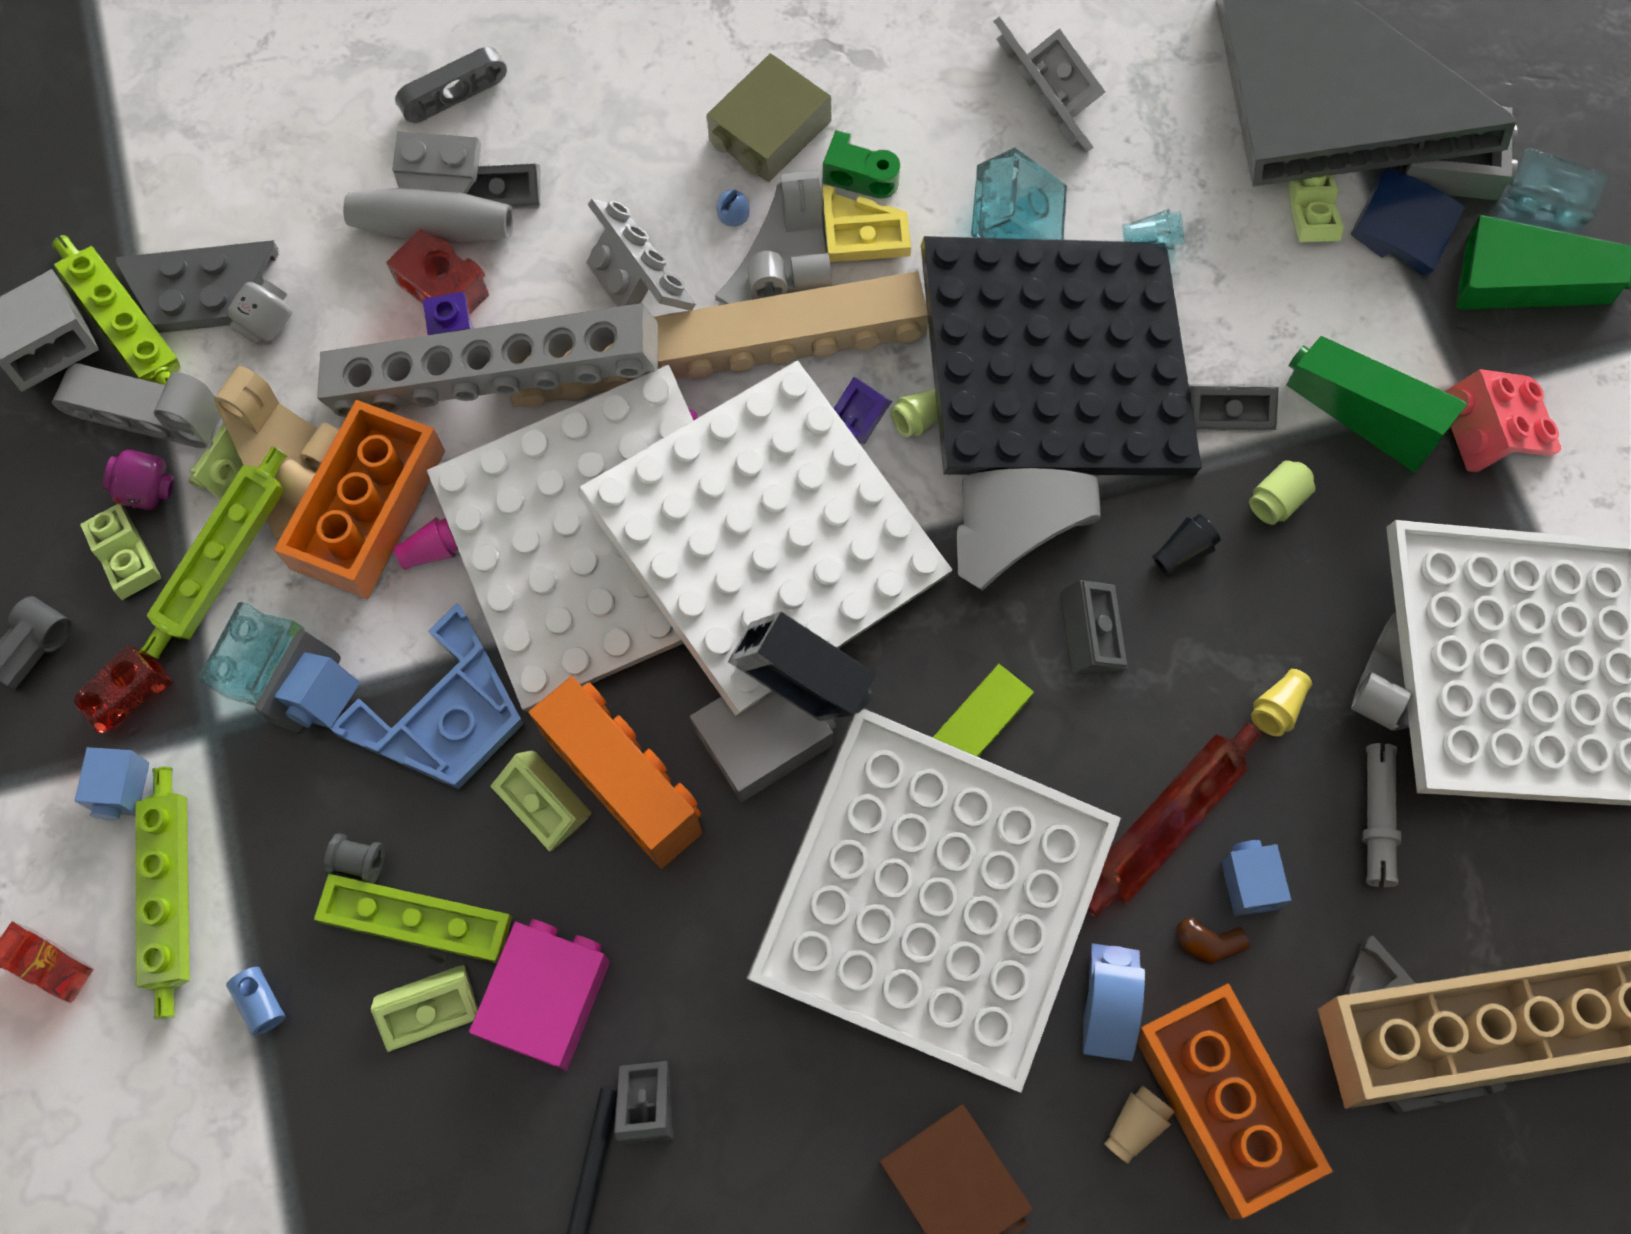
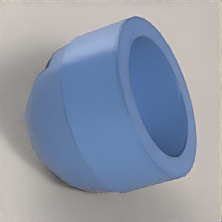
[716,189,750,226]

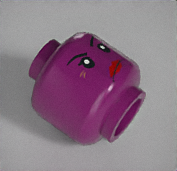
[103,449,174,511]

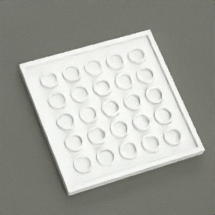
[578,360,953,716]
[427,364,693,712]
[1386,520,1631,806]
[747,709,1121,1093]

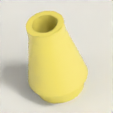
[1251,669,1312,736]

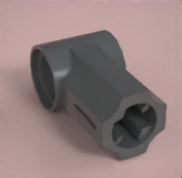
[0,596,72,690]

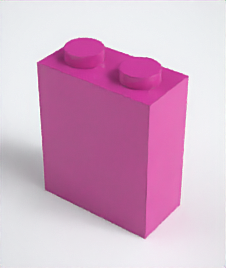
[469,919,611,1071]

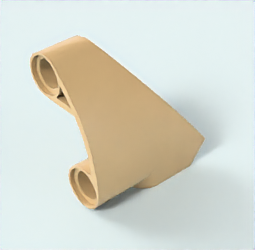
[214,366,339,540]

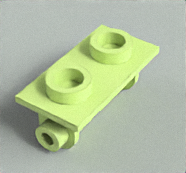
[188,422,243,500]

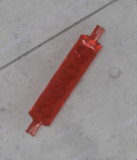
[1088,723,1262,917]

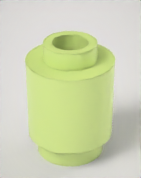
[1249,461,1316,525]

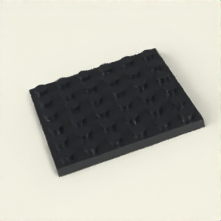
[920,236,1202,475]

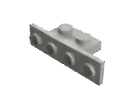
[993,16,1106,153]
[586,198,696,311]

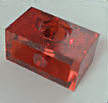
[386,228,489,315]

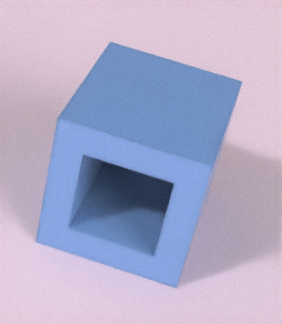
[274,652,360,728]
[75,747,150,821]
[1221,840,1291,917]

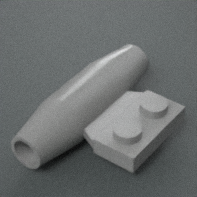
[343,131,513,243]

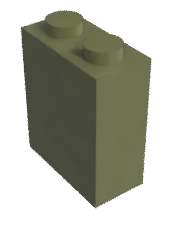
[706,53,832,183]

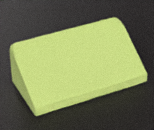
[490,750,592,852]
[371,965,478,1052]

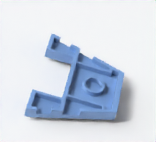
[330,603,524,790]

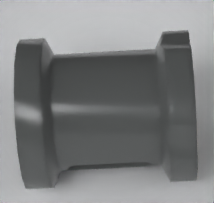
[324,833,385,884]

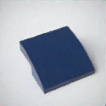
[1351,169,1465,276]

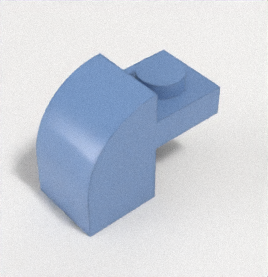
[1083,943,1145,1061]

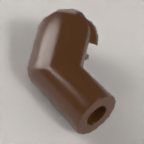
[1176,918,1250,963]

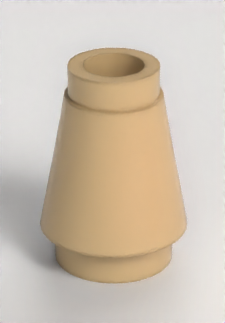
[1104,1085,1175,1164]

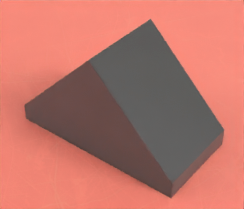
[615,1061,674,1144]

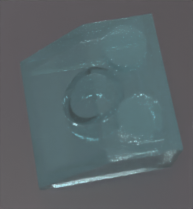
[971,147,1067,240]

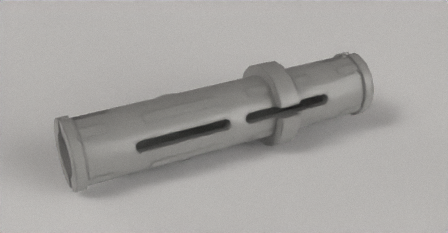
[1363,743,1402,887]

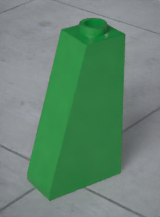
[1456,215,1631,310]
[1286,336,1467,473]

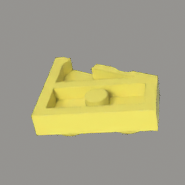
[822,185,911,263]

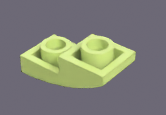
[1288,175,1344,242]
[80,504,161,600]

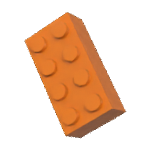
[274,400,445,600]
[528,675,703,870]
[1137,983,1333,1219]

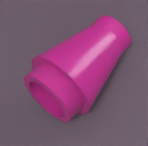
[393,517,459,570]

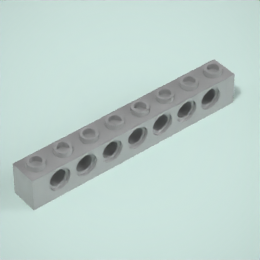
[317,303,658,417]

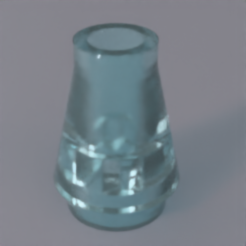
[1122,208,1184,250]

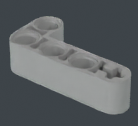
[52,363,221,449]

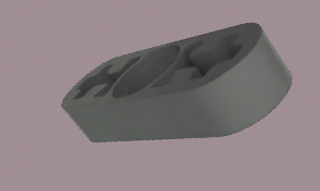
[395,47,507,123]

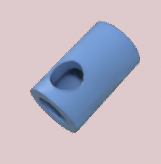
[226,967,285,1036]

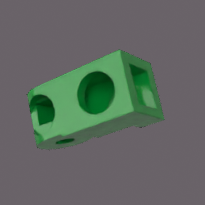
[822,130,901,199]

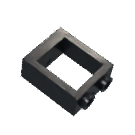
[728,611,876,721]

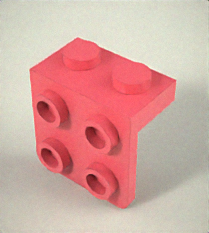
[1444,369,1561,472]

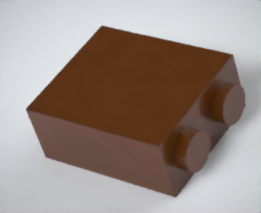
[879,1104,1033,1234]

